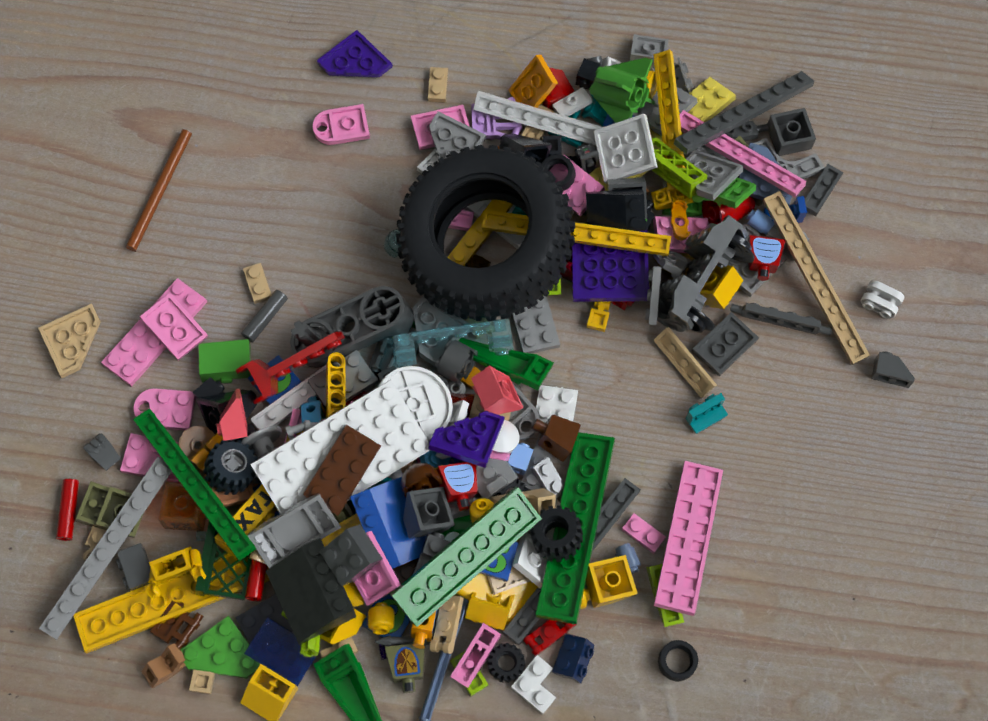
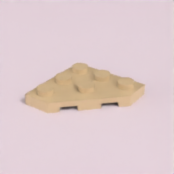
[38,303,101,378]

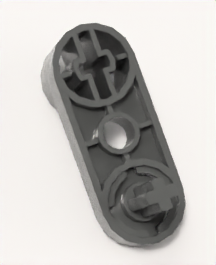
[290,286,414,368]

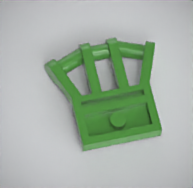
[692,178,756,208]

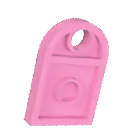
[313,104,370,145]
[134,389,196,431]

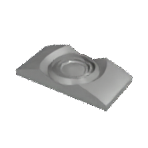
[248,493,341,569]

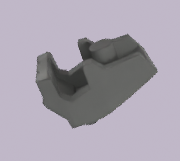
[83,433,121,471]

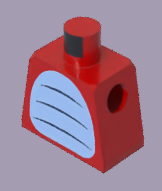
[747,235,785,281]
[436,462,478,511]

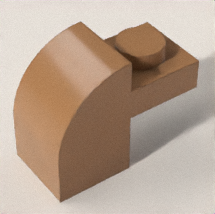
[141,643,186,688]

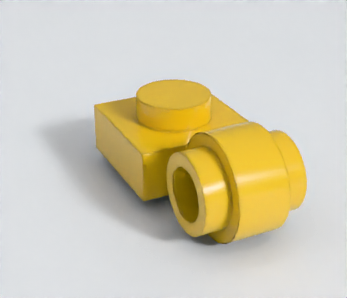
[587,301,611,332]

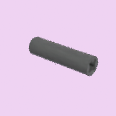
[241,290,288,343]

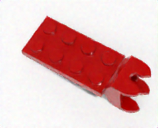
[235,331,345,405]

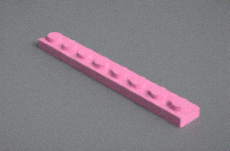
[680,110,806,198]

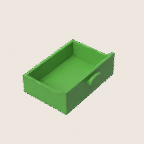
[199,339,251,383]

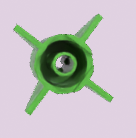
[590,58,655,123]

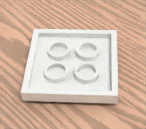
[594,114,658,184]

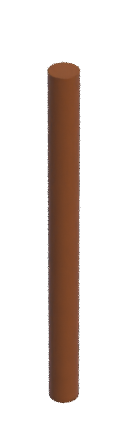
[126,129,192,252]

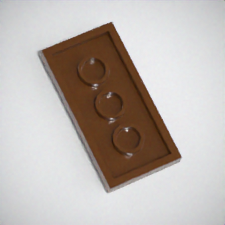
[303,424,381,516]

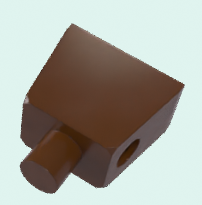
[531,415,581,462]

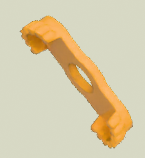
[670,199,691,241]

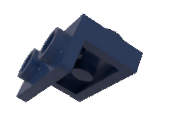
[552,633,594,683]

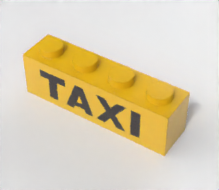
[214,484,278,558]

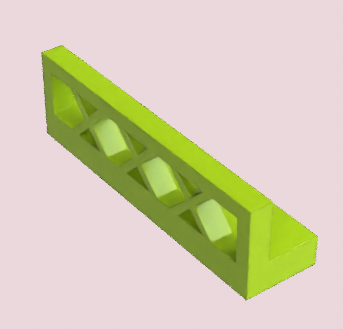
[652,137,707,199]

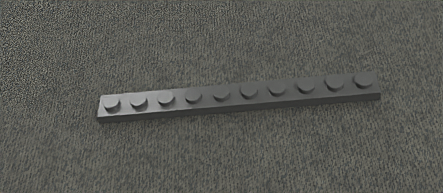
[674,71,815,155]
[503,478,641,646]

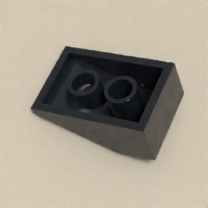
[586,188,645,231]

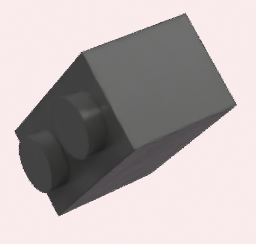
[116,543,151,591]

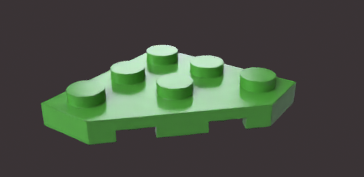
[181,616,263,679]

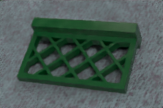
[195,522,253,601]

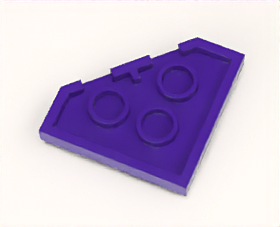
[317,30,392,78]
[428,411,505,468]

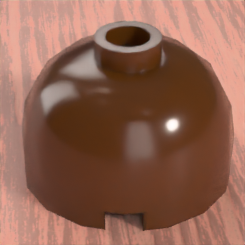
[401,463,443,497]

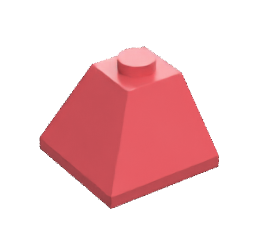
[216,388,248,441]

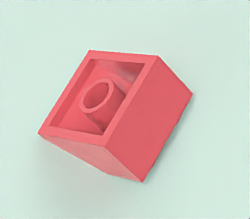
[471,366,524,415]

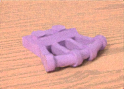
[471,97,523,140]

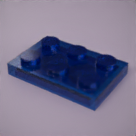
[244,617,320,686]

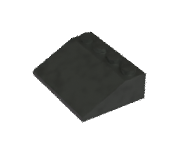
[266,538,356,645]

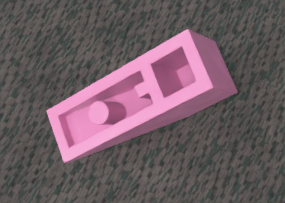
[450,623,501,688]

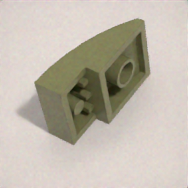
[75,481,144,538]

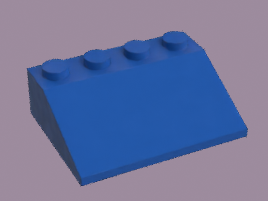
[350,477,426,569]

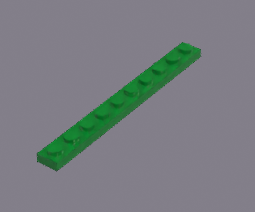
[133,408,256,561]

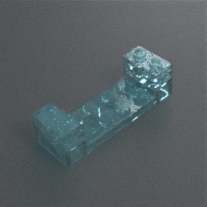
[390,319,514,368]

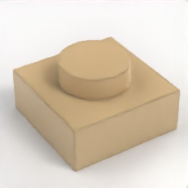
[189,669,215,694]

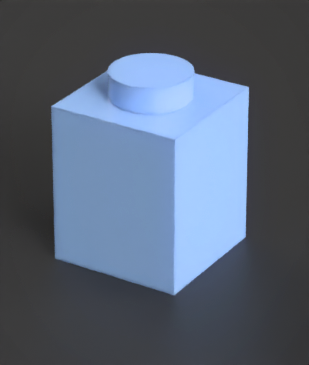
[508,443,534,476]

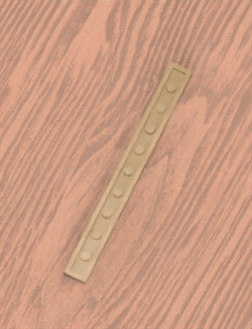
[763,191,870,365]

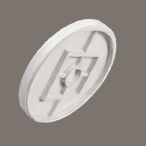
[378,366,453,441]

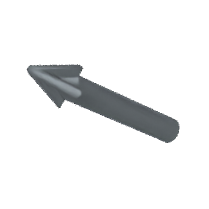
[374,635,434,647]

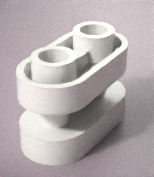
[860,280,905,319]

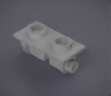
[674,58,693,93]

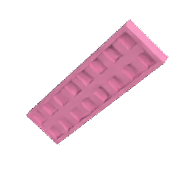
[654,461,723,616]

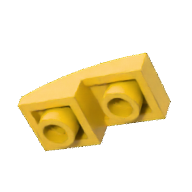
[651,187,693,210]

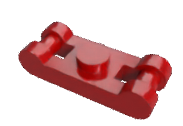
[523,620,577,657]

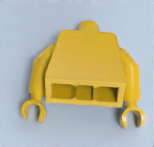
[145,546,206,599]

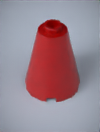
[702,196,755,224]

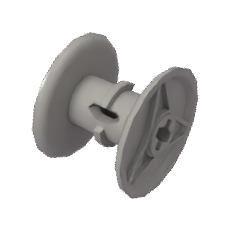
[241,426,282,484]

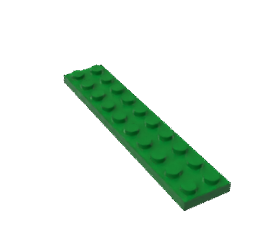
[536,432,615,624]

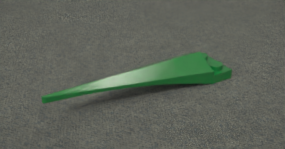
[412,321,554,391]
[313,644,382,721]

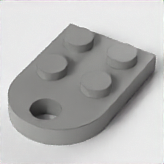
[509,382,540,440]

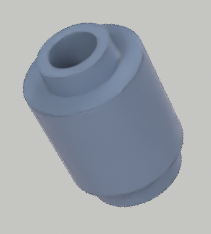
[615,543,641,574]

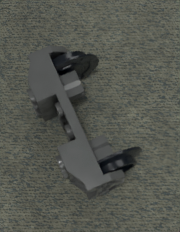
[657,215,755,333]

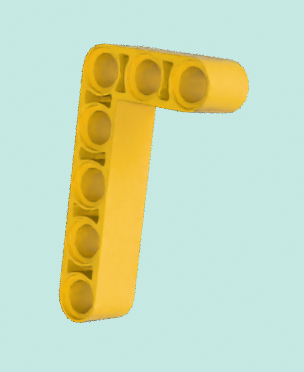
[286,352,346,442]

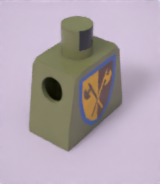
[385,644,425,693]

